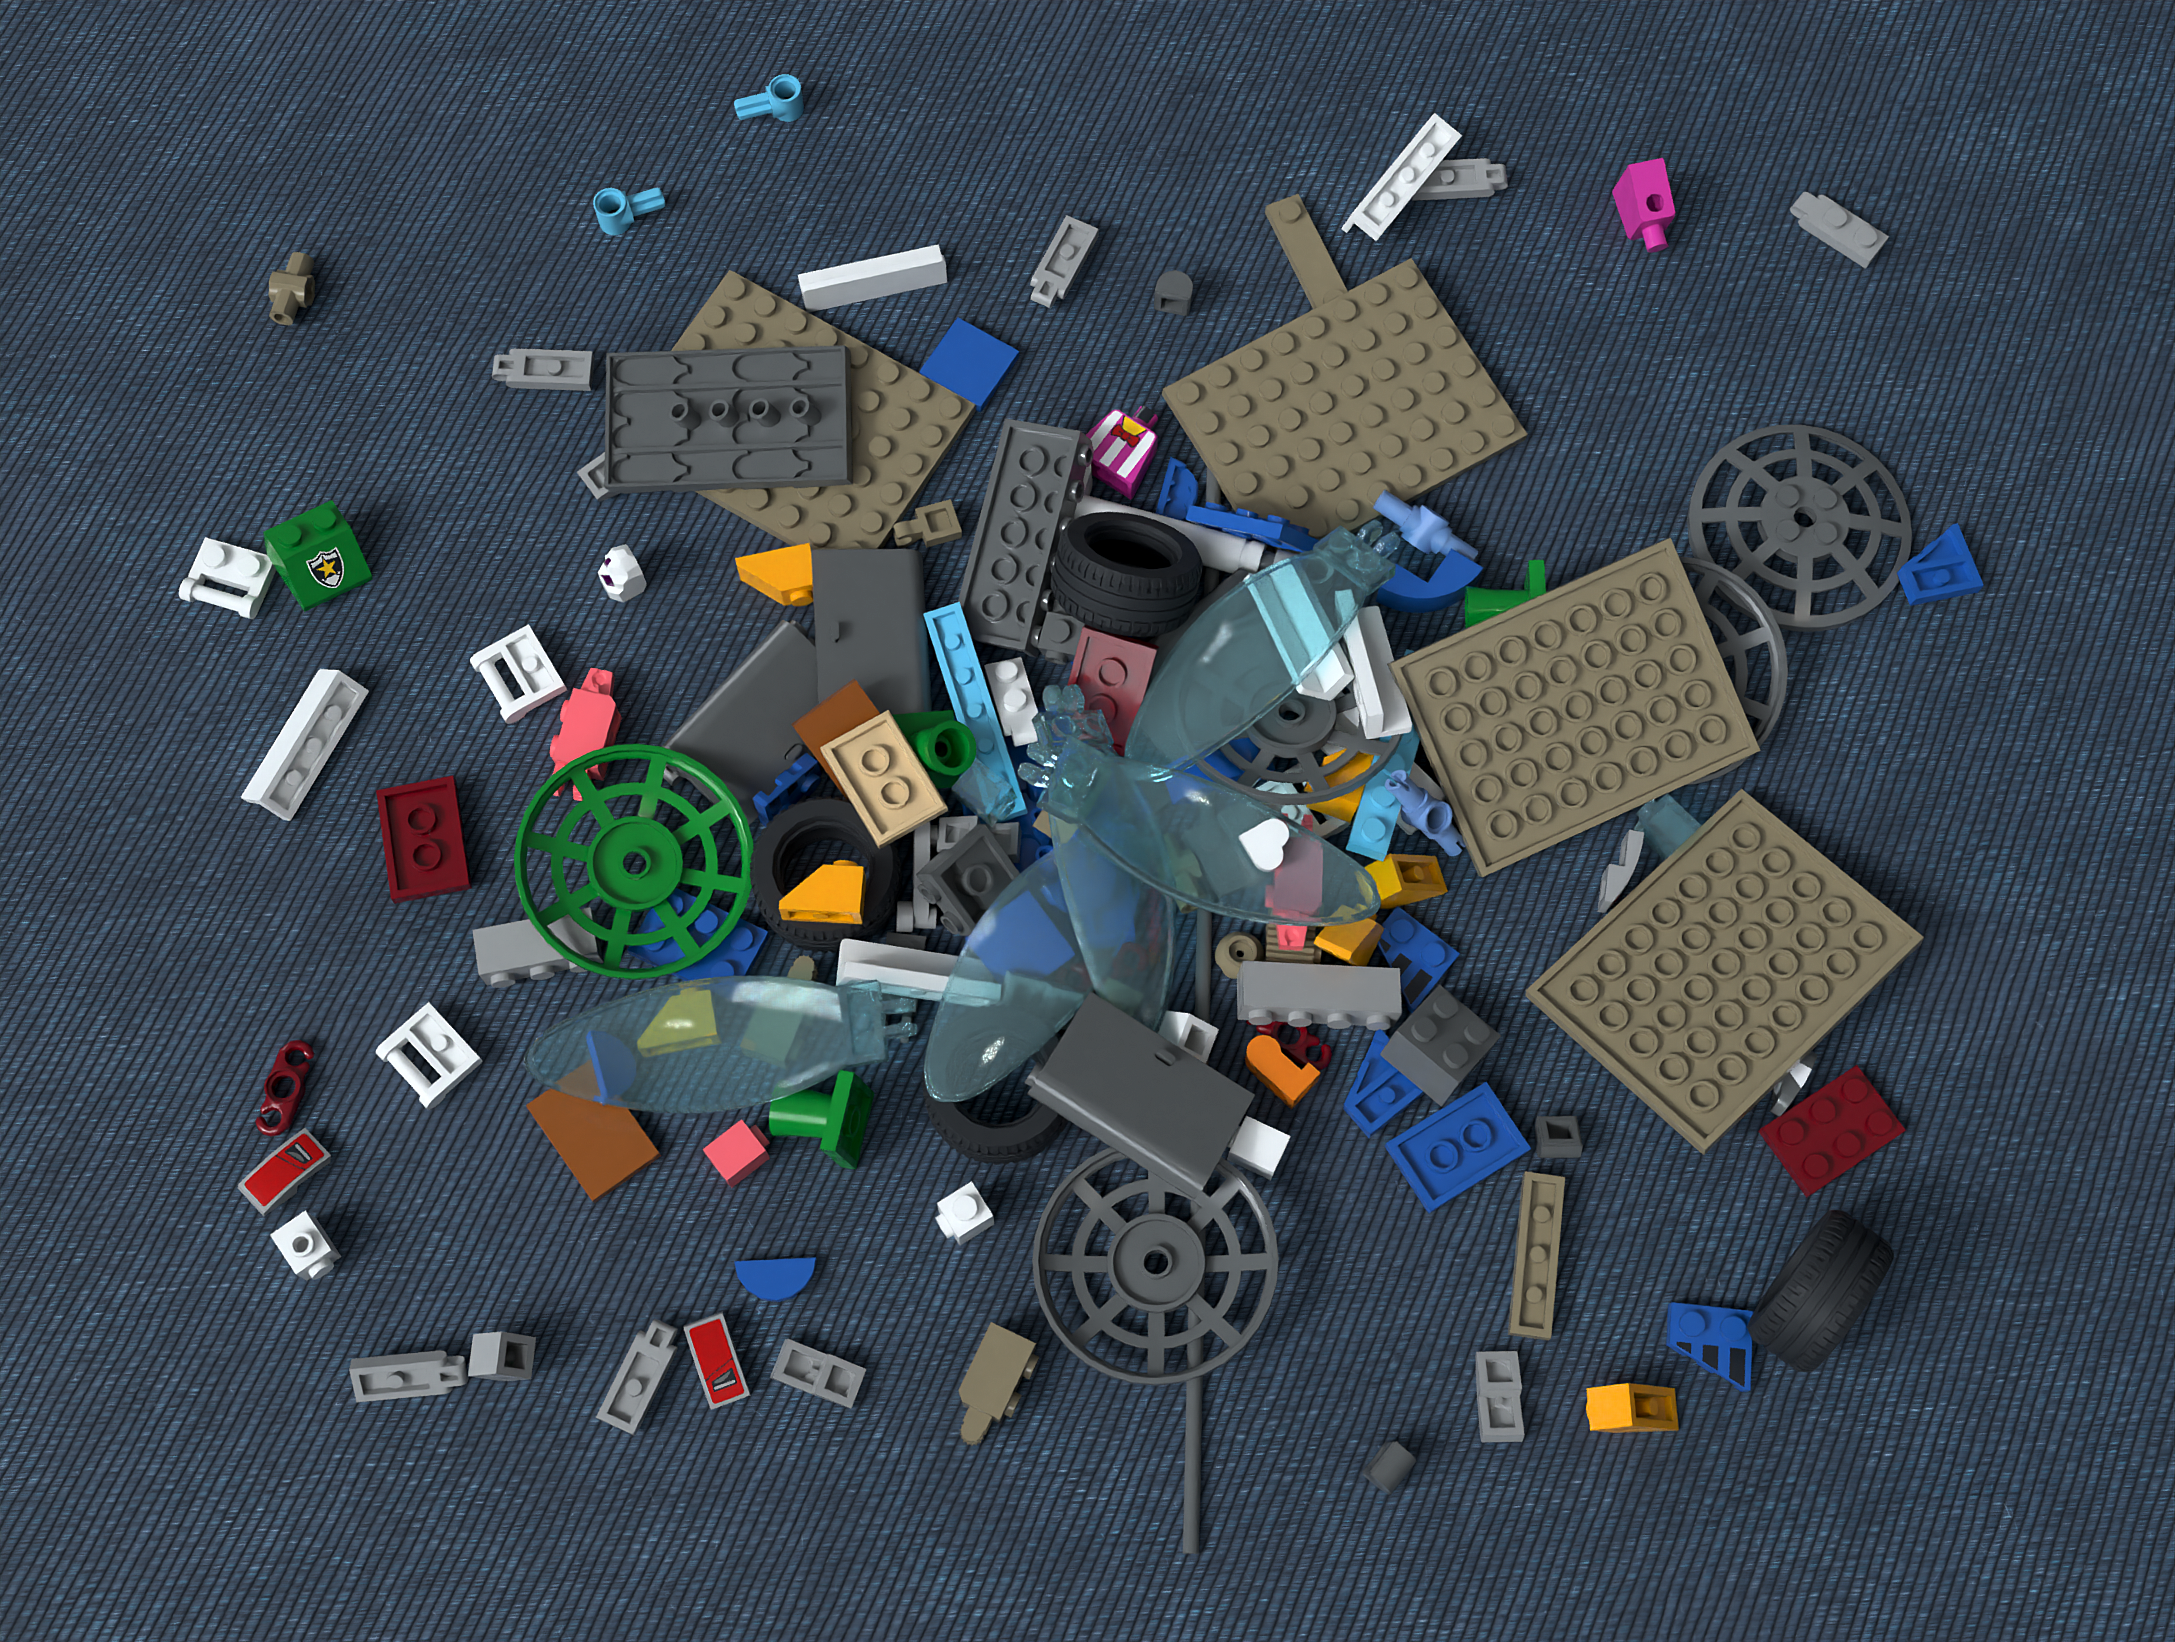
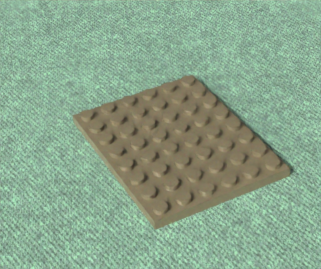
[1162,258,1528,556]
[671,270,976,550]
[1387,538,1761,877]
[1525,789,1924,1155]

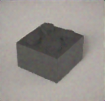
[1380,984,1501,1107]

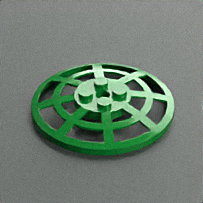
[514,744,754,980]

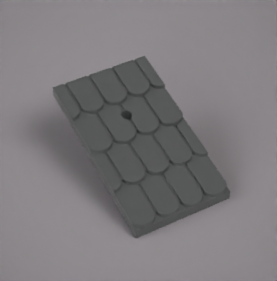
[604,345,853,494]

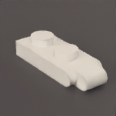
[984,657,1042,747]

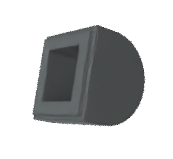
[1154,270,1193,316]
[1535,1116,1583,1158]
[1362,1441,1417,1495]

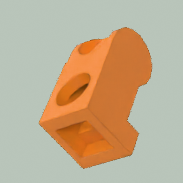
[1245,1035,1321,1109]

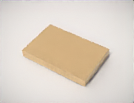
[820,710,948,849]

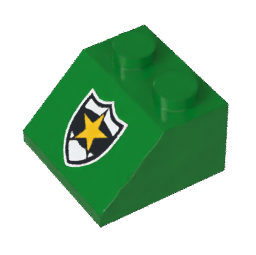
[263,500,373,612]

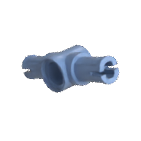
[1373,490,1478,561]
[1385,770,1466,856]

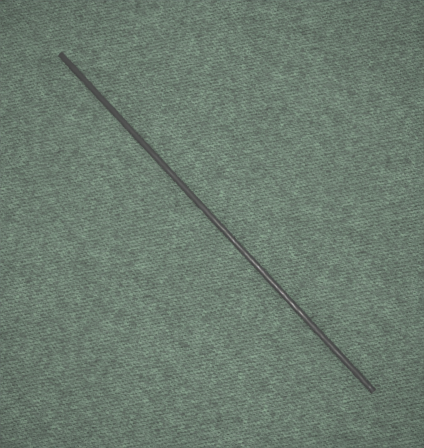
[1183,467,1221,1554]

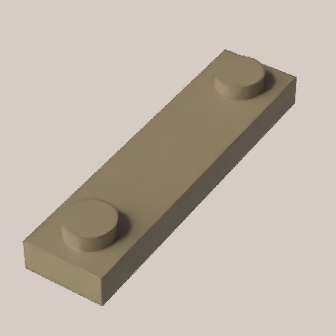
[1265,194,1347,309]
[1508,1171,1565,1341]

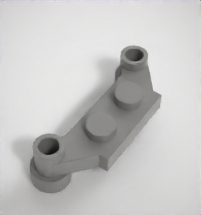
[896,821,938,932]

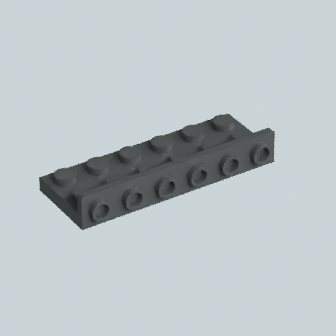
[958,418,1094,657]

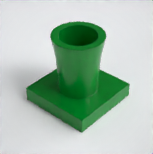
[1465,560,1546,628]
[891,710,976,789]
[769,1070,874,1170]

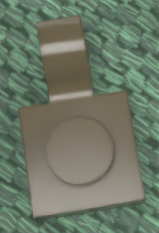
[893,499,962,548]

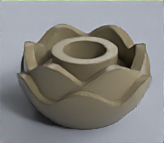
[1215,931,1264,979]

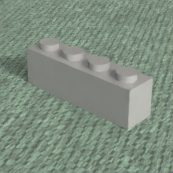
[1237,961,1402,1031]

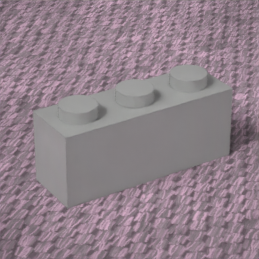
[473,907,604,988]

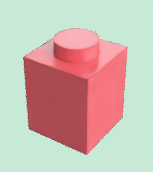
[703,1119,770,1188]

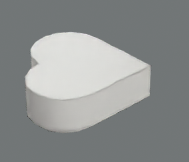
[1239,819,1289,872]

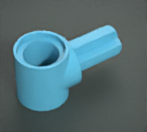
[734,74,804,122]
[593,188,665,235]

